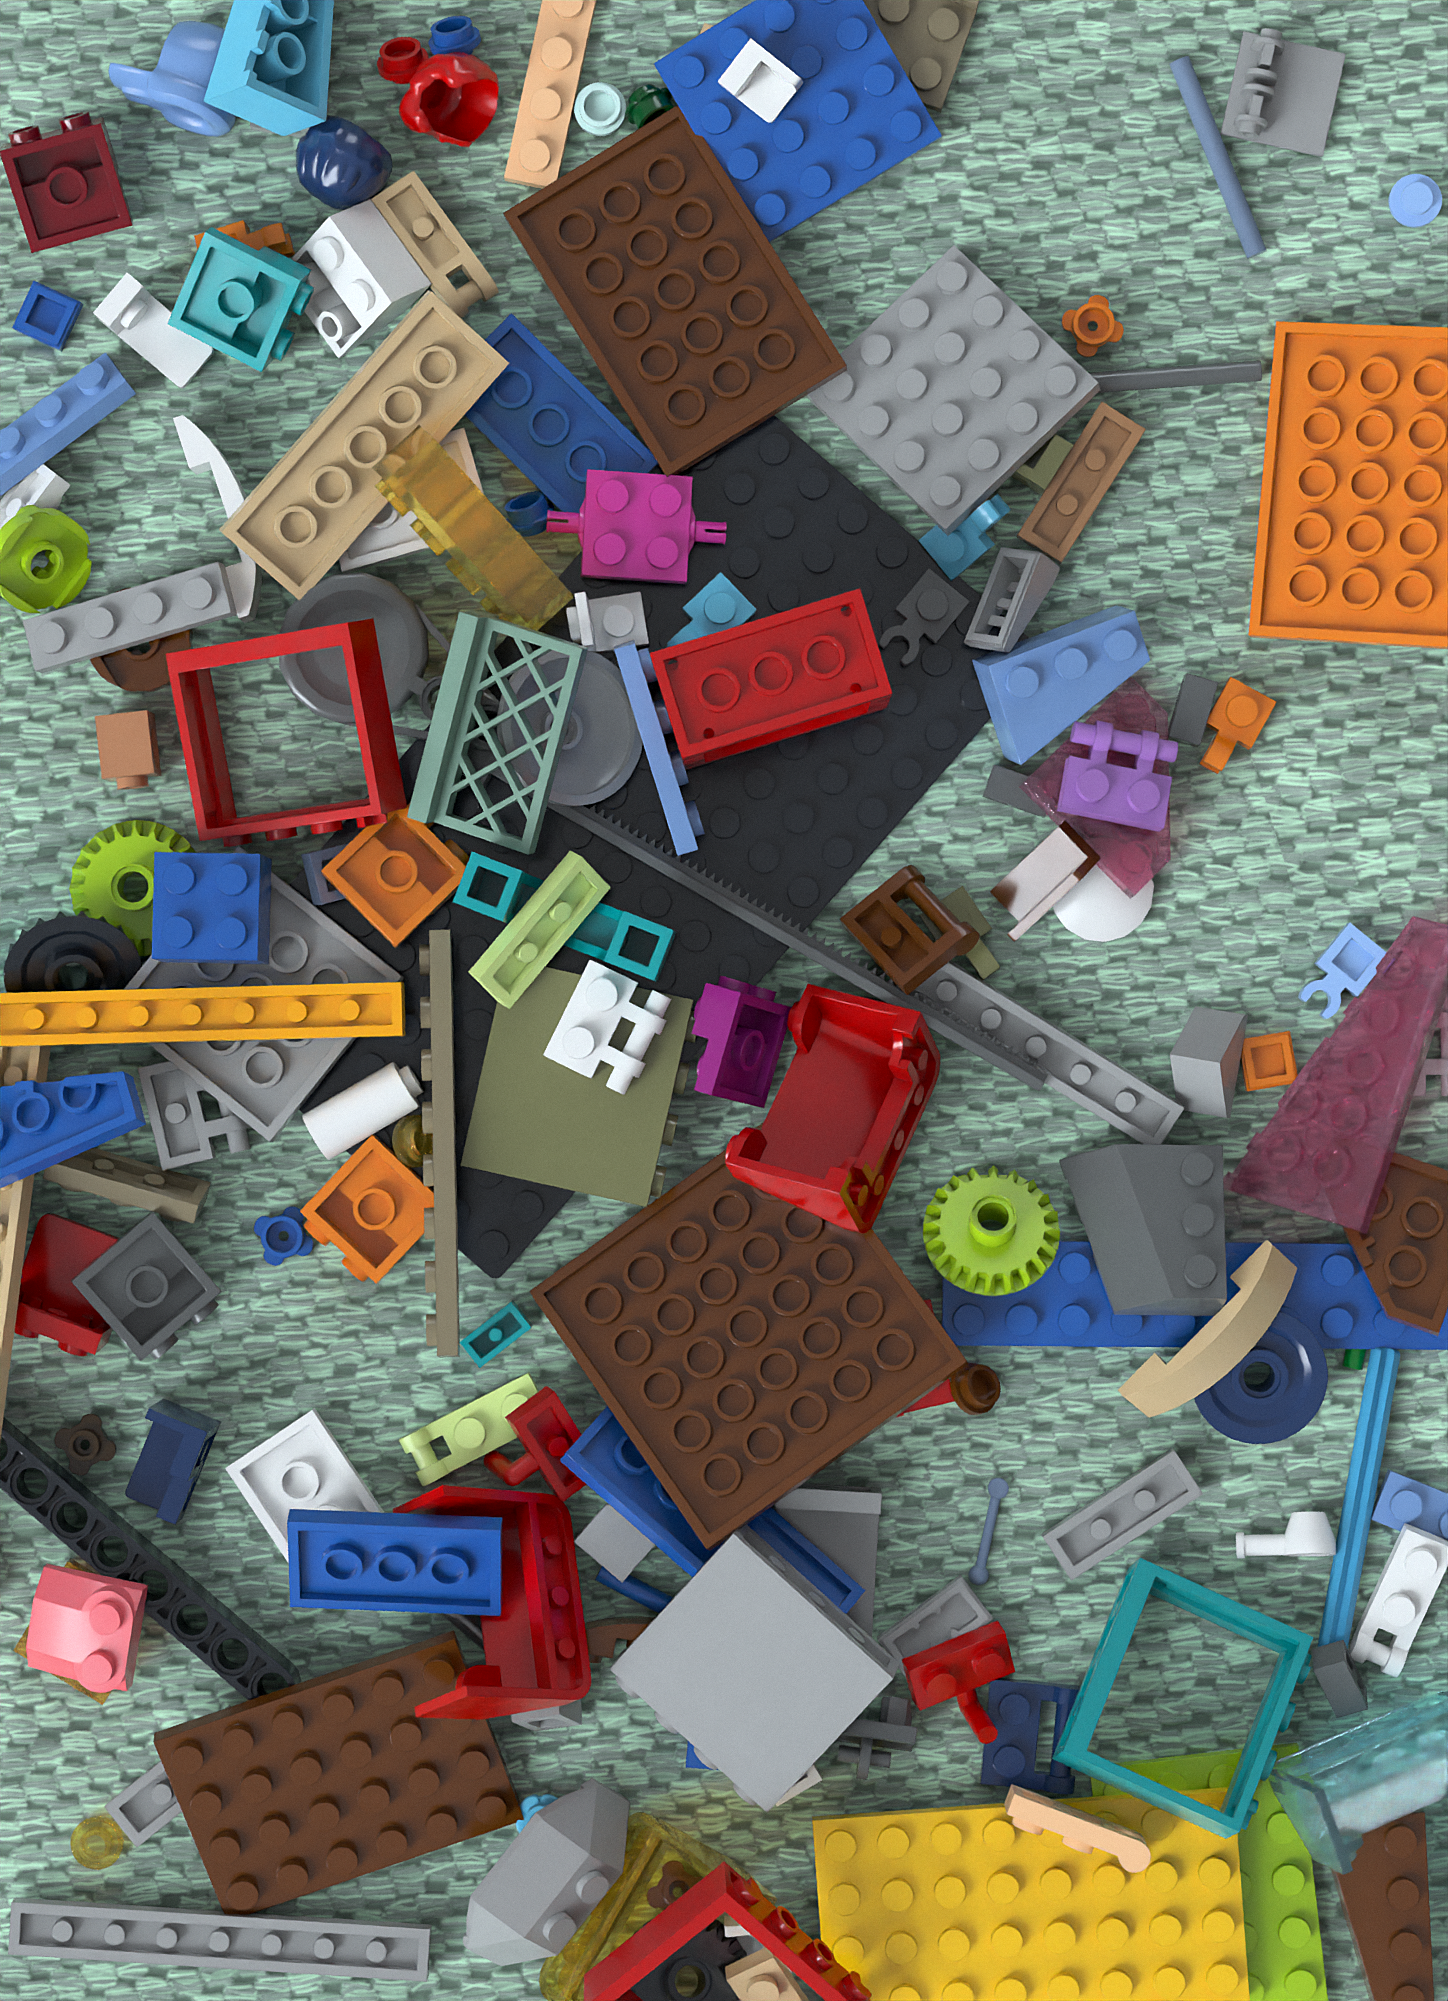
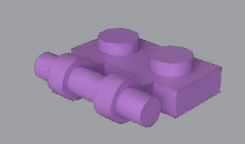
[1057,720,1178,832]

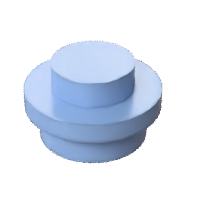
[1388,174,1442,228]

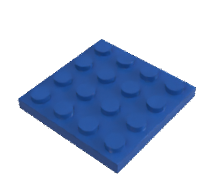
[653,0,942,242]

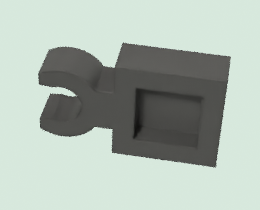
[879,569,970,666]

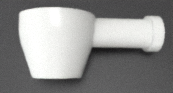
[1236,1512,1336,1559]

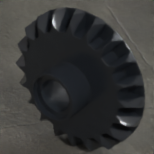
[3,911,142,993]
[630,1919,747,2001]

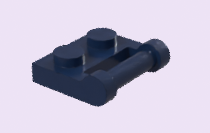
[980,1678,1081,1794]

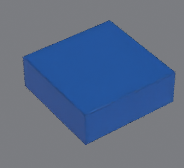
[12,281,83,352]

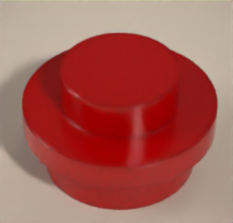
[377,37,429,84]

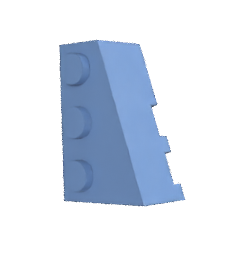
[972,605,1150,765]

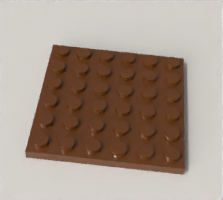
[529,1122,969,1551]

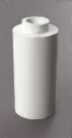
[302,1061,424,1160]

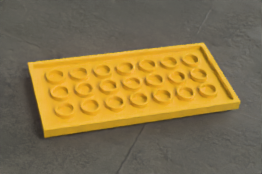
[812,1787,1250,2001]

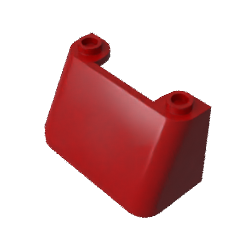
[725,984,941,1234]

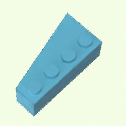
[203,0,334,136]

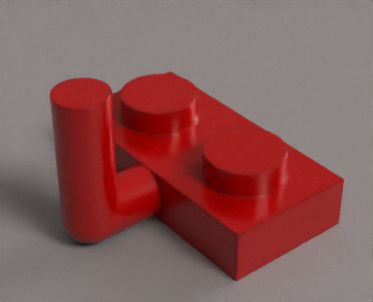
[483,1386,586,1502]
[901,1620,1016,1744]

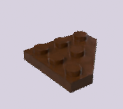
[1321,1133,1448,1336]

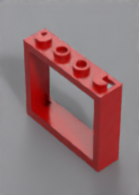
[165,618,407,847]
[584,1861,872,2001]

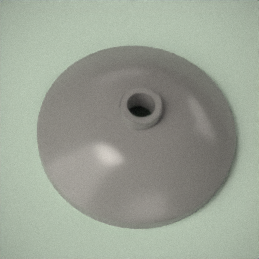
[497,650,643,806]

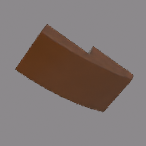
[585,1616,655,1663]

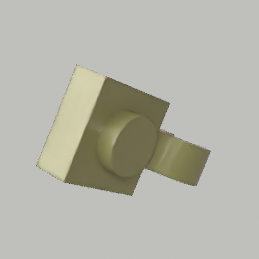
[919,886,1000,980]

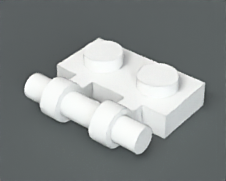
[543,960,671,1095]

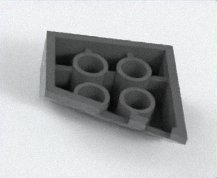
[1059,1144,1227,1316]

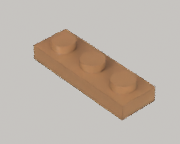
[1016,401,1146,564]

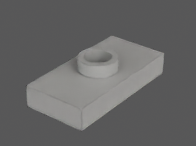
[877,1574,993,1677]

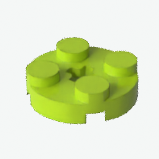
[0,505,92,613]

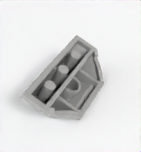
[463,1778,630,1966]

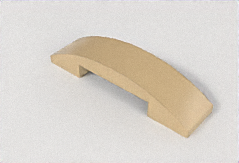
[1118,1240,1297,1418]

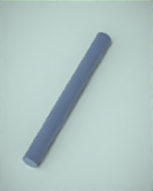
[1169,56,1267,259]

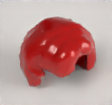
[399,52,499,148]

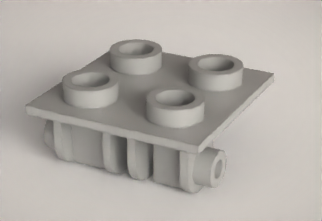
[1220,28,1346,157]

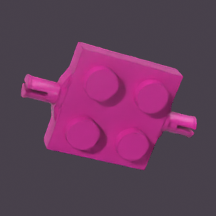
[546,469,727,584]

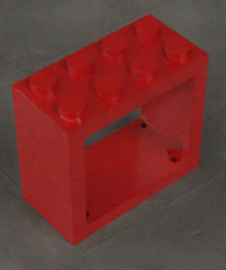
[650,588,892,770]

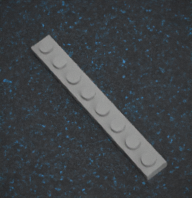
[8,1898,432,1982]

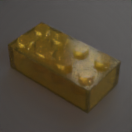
[372,425,574,631]

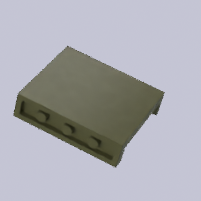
[461,967,697,1207]

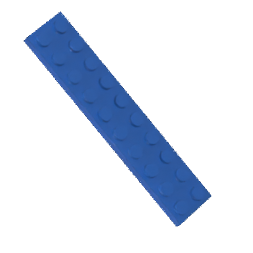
[942,1241,1448,1350]

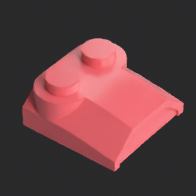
[26,1564,148,1693]

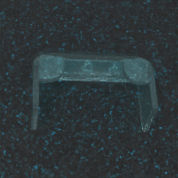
[1268,1691,1448,1875]

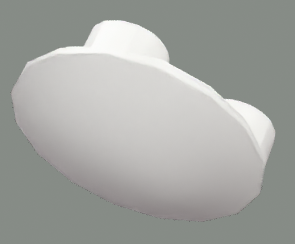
[1053,838,1154,942]

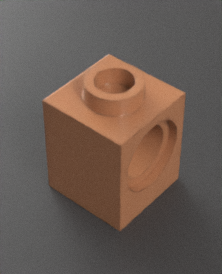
[95,710,161,790]

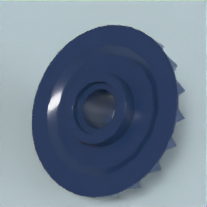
[1194,1310,1328,1444]

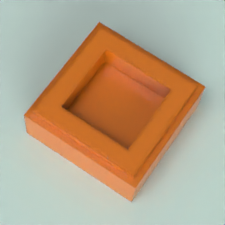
[1240,1031,1299,1091]

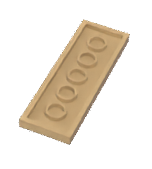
[219,291,509,601]

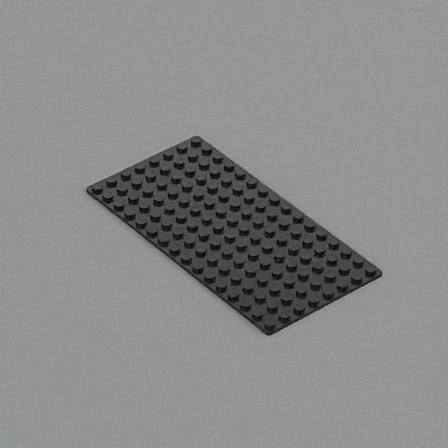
[290,415,1029,1278]

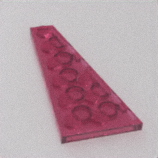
[1224,916,1448,1234]

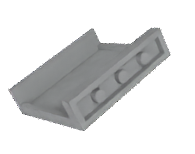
[610,1524,900,1813]

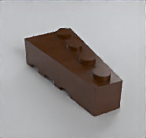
[1311,1801,1434,2001]

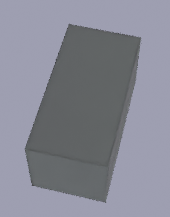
[1166,673,1218,747]
[982,764,1056,818]
[1312,1640,1368,1718]

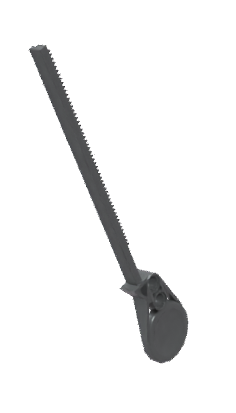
[279,572,1048,1091]

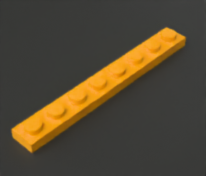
[0,982,405,1047]

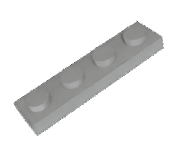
[23,562,237,673]

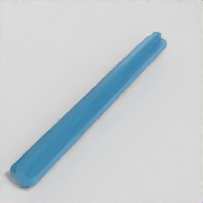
[1318,1347,1401,1649]

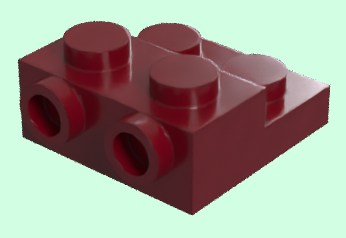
[0,111,133,253]

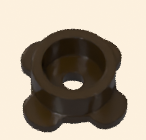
[54,1414,117,1476]

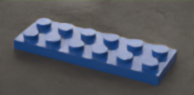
[560,1405,866,1614]

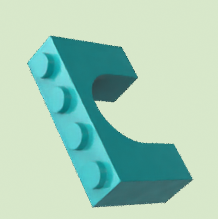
[453,852,676,982]

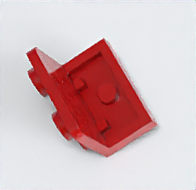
[14,1213,120,1357]

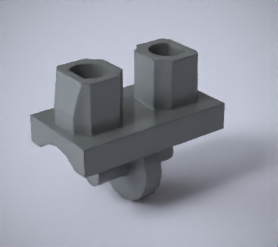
[835,1696,917,1780]

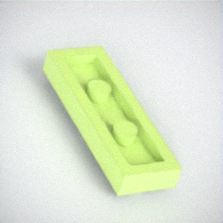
[469,851,611,1009]

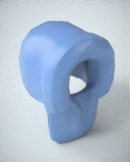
[108,21,236,137]

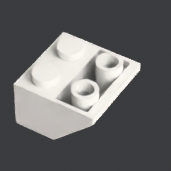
[292,199,431,358]

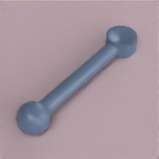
[968,1478,1009,1585]

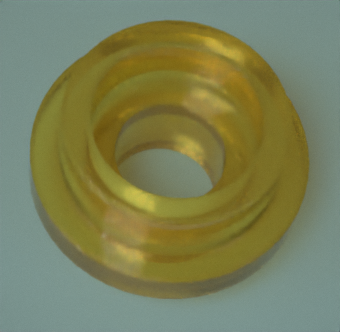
[70,1816,124,1870]

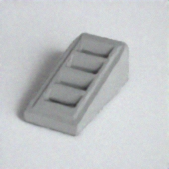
[964,547,1060,653]

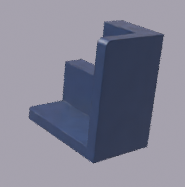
[125,1398,221,1525]

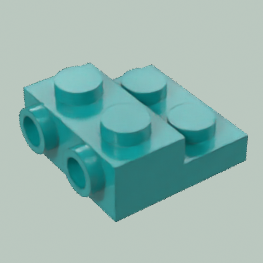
[167,227,314,372]

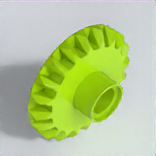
[69,820,197,956]
[923,1165,1060,1296]

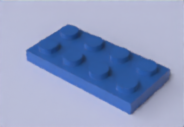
[464,313,659,513]
[287,1509,503,1616]

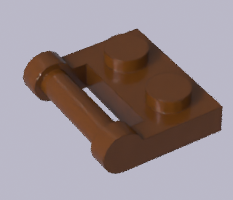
[840,865,980,995]

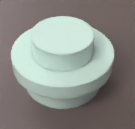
[574,82,627,136]

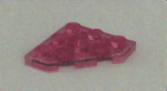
[1019,677,1171,899]

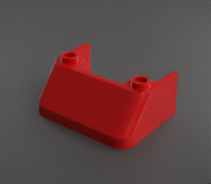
[393,1485,591,1720]

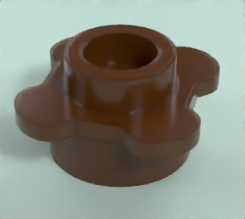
[646,1860,703,1911]

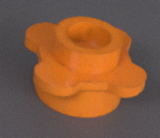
[1062,295,1124,357]

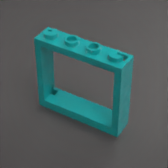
[1052,1558,1313,1839]

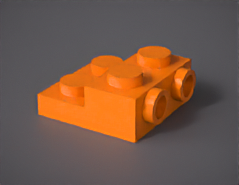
[321,802,469,948]
[300,1134,434,1284]

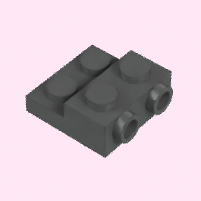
[71,1211,222,1361]

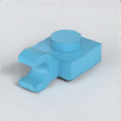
[918,494,1011,581]
[667,572,757,648]

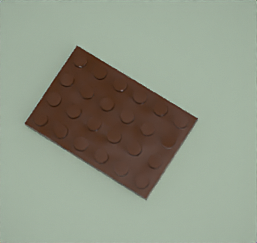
[503,105,847,477]
[153,1630,524,1915]

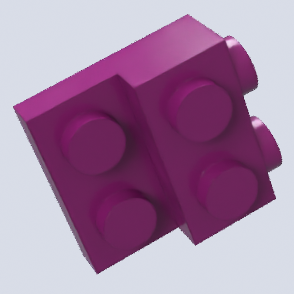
[691,976,791,1108]

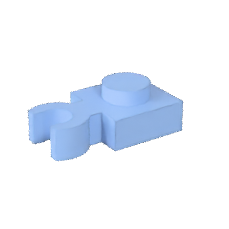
[1298,923,1390,1019]

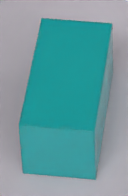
[460,1300,533,1368]

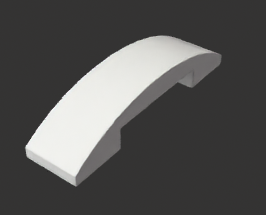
[173,415,262,623]

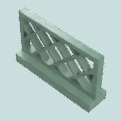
[407,609,588,855]

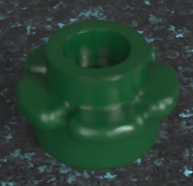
[625,84,674,129]

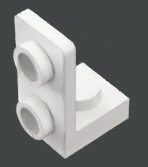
[93,273,214,389]
[566,592,649,654]

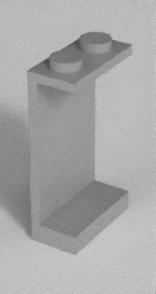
[775,1483,882,1638]

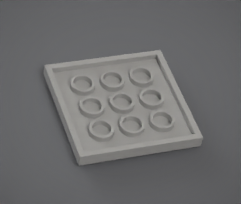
[806,245,1101,536]
[124,846,404,1142]

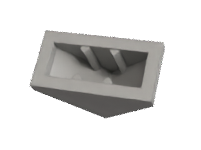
[1170,1006,1248,1118]

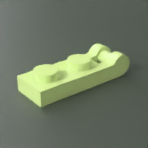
[399,1372,539,1486]

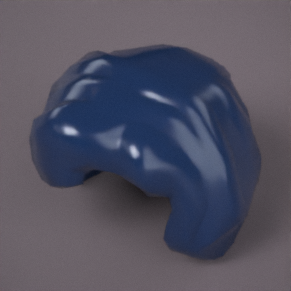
[296,115,393,210]

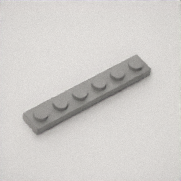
[893,960,1184,1145]

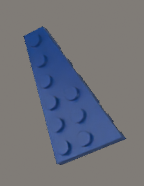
[0,1071,146,1188]

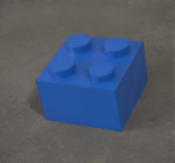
[152,852,272,964]

